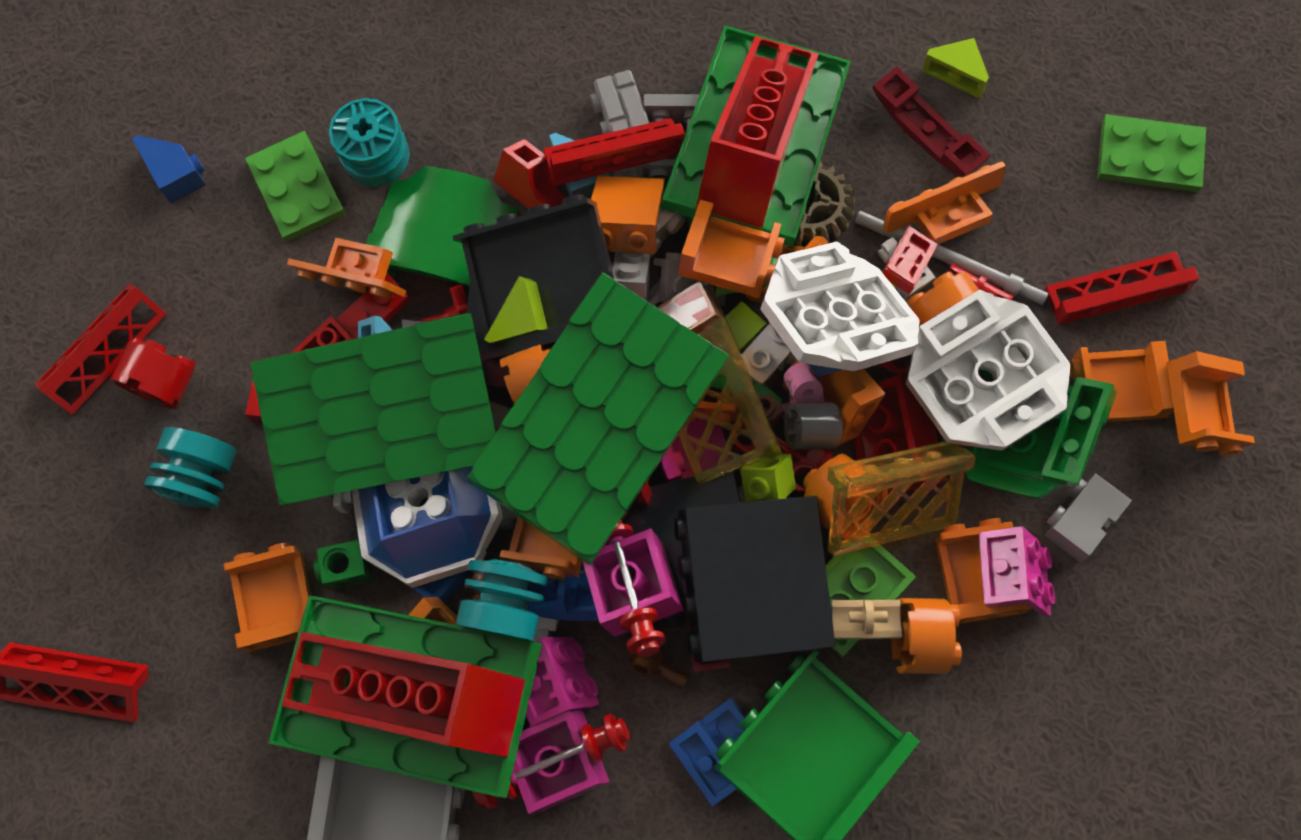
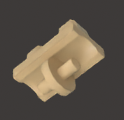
[831,600,902,639]

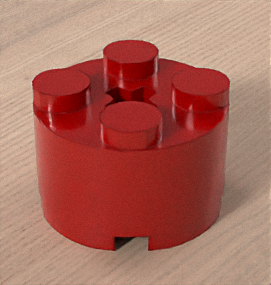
[109,338,196,410]

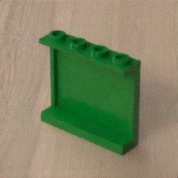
[713,649,920,840]

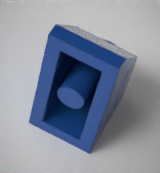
[132,135,206,203]

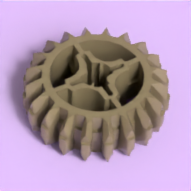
[795,161,855,246]

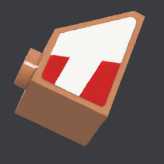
[657,281,730,341]

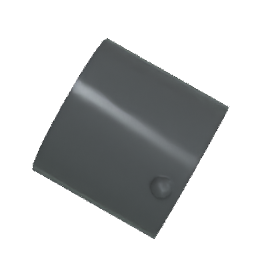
[783,402,843,450]

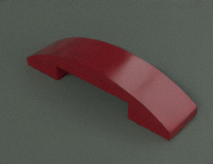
[872,66,991,177]

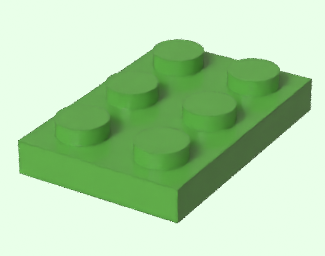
[1097,114,1206,193]
[245,131,346,242]
[826,533,916,658]

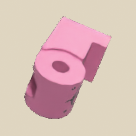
[781,363,824,420]

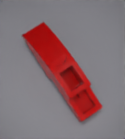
[291,273,412,353]

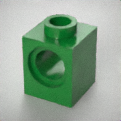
[314,539,373,590]

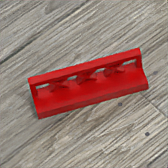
[543,118,685,186]
[1045,252,1200,326]
[35,283,167,415]
[0,642,149,722]

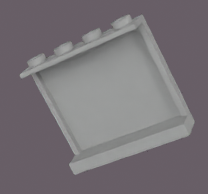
[307,756,465,840]

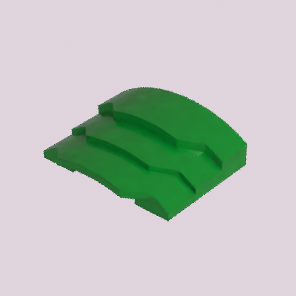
[366,166,518,296]
[939,370,1117,500]

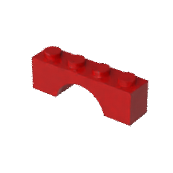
[493,139,566,209]

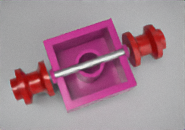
[583,512,684,657]
[472,710,630,814]

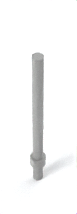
[855,210,1048,305]

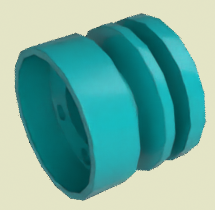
[329,98,410,187]
[143,427,237,509]
[455,559,548,641]

